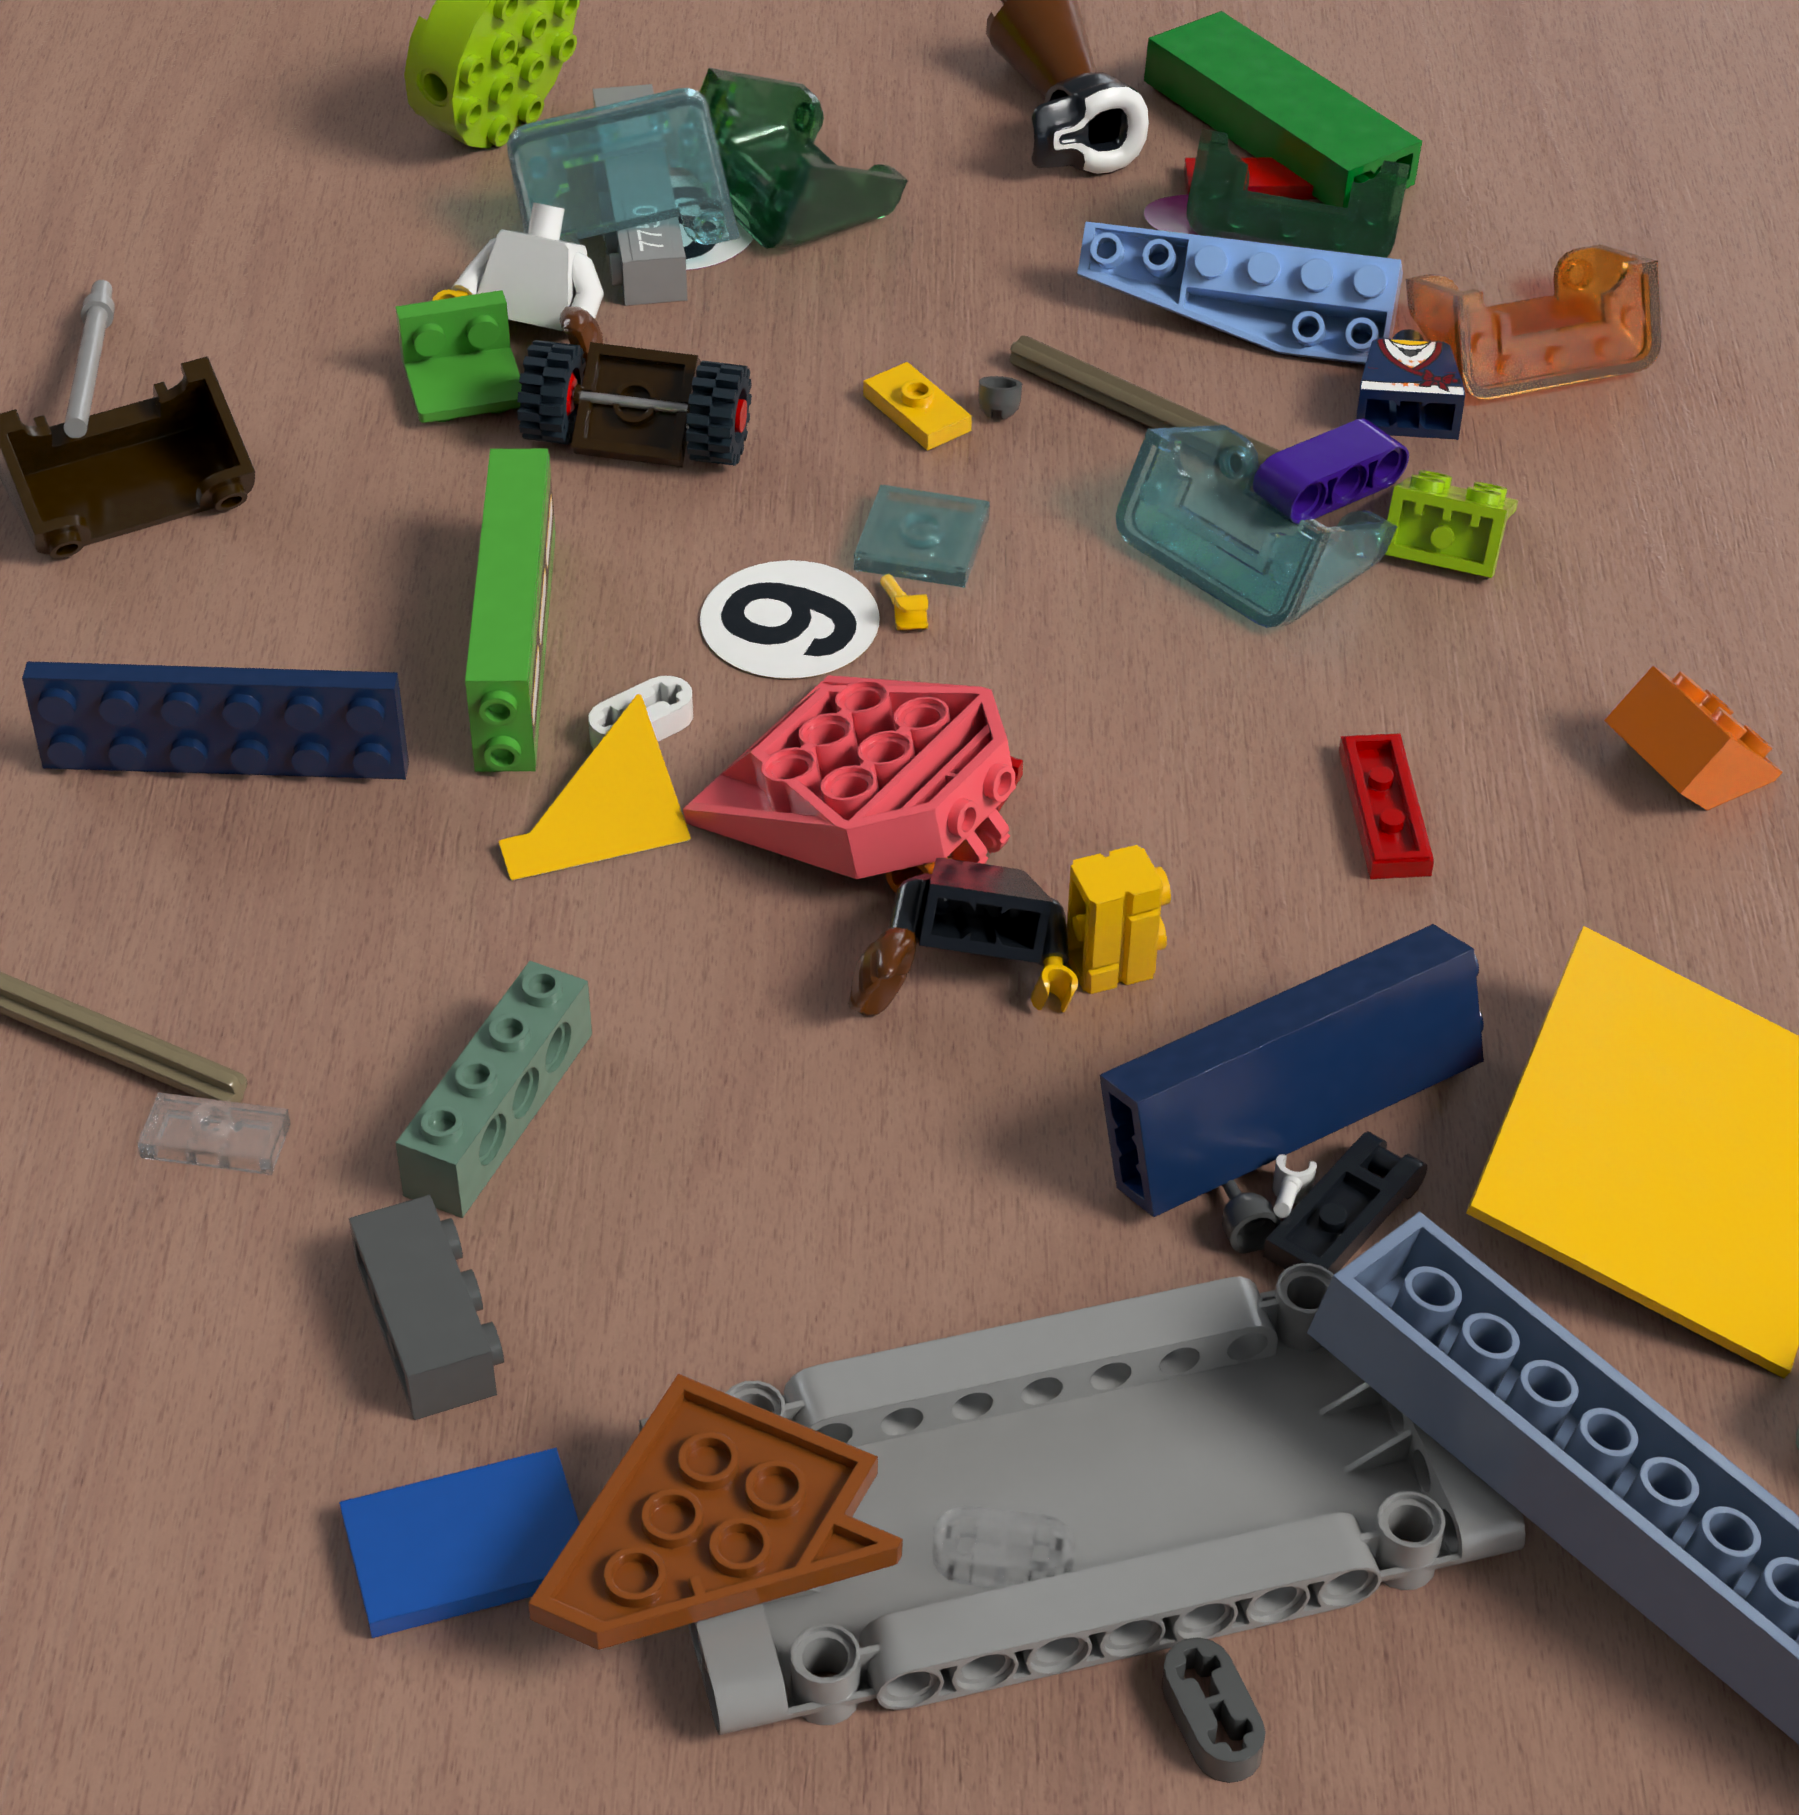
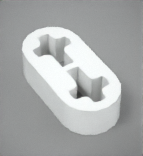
[589,676,693,749]

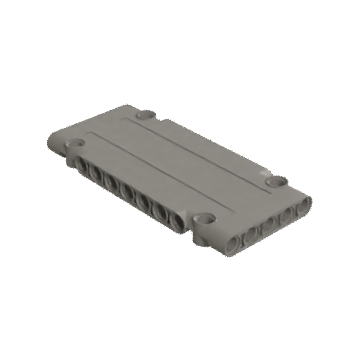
[639,1263,1526,1735]

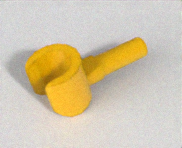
[880,574,928,630]

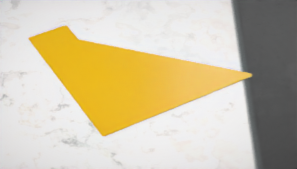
[499,694,691,880]

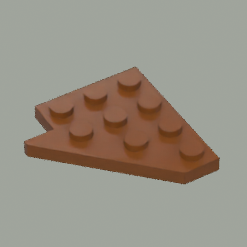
[528,1374,903,1650]

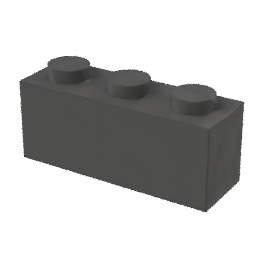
[349,1195,504,1420]

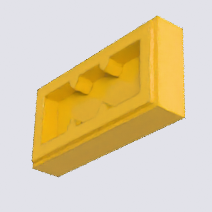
[863,362,972,451]

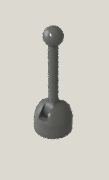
[1222,1180,1281,1254]

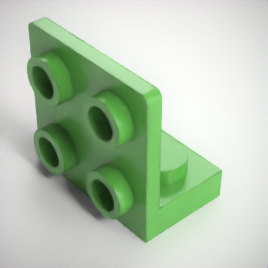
[395,290,522,423]

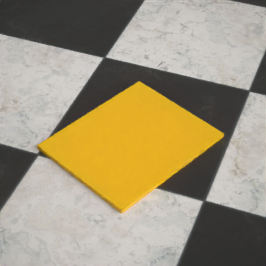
[1466,926,1799,1379]

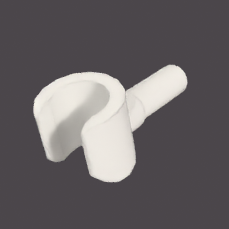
[1272,1154,1317,1218]

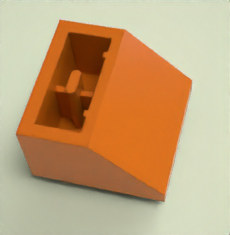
[1604,666,1783,810]

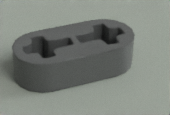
[1161,1637,1266,1783]

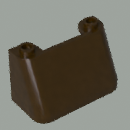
[0,356,255,559]

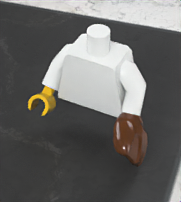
[432,202,604,374]

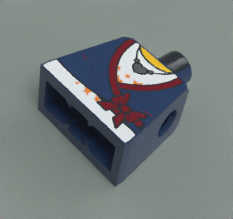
[1356,329,1465,440]

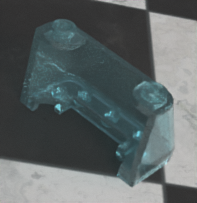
[507,88,740,245]
[1115,425,1397,628]

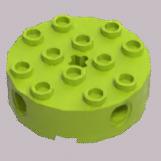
[404,0,580,149]

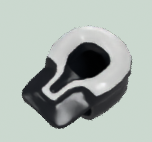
[1031,72,1149,174]

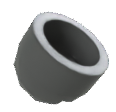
[978,376,1023,419]

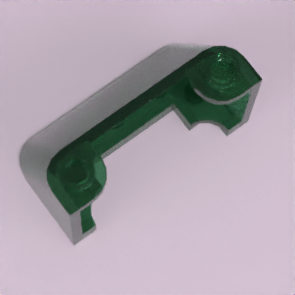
[679,68,908,251]
[1187,129,1410,258]

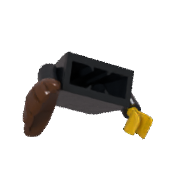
[848,858,1078,1016]

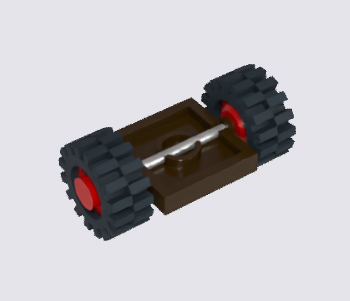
[517,340,752,467]

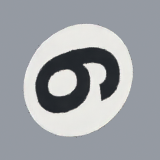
[700,560,880,679]

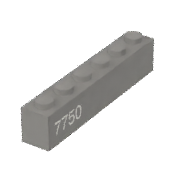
[585,84,688,306]

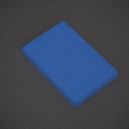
[339,1447,580,1638]

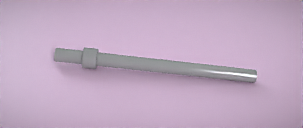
[64,280,115,438]

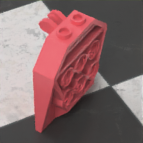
[683,675,1016,879]

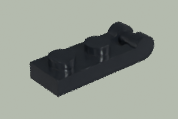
[1263,1131,1428,1274]

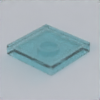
[854,485,990,588]

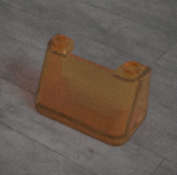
[1406,244,1662,399]

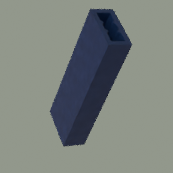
[1100,924,1484,1217]

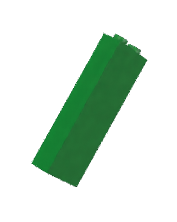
[1144,11,1422,215]

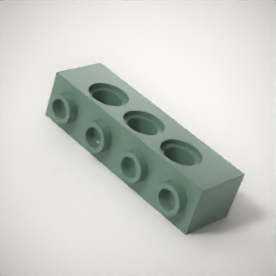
[395,961,592,1218]

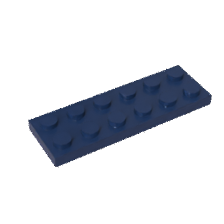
[22,661,409,780]

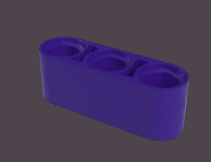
[1253,418,1409,524]

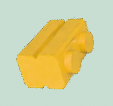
[1067,845,1171,994]

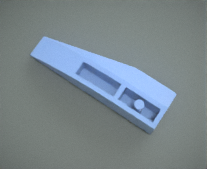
[1077,221,1403,365]

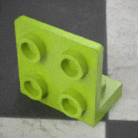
[1380,470,1518,578]

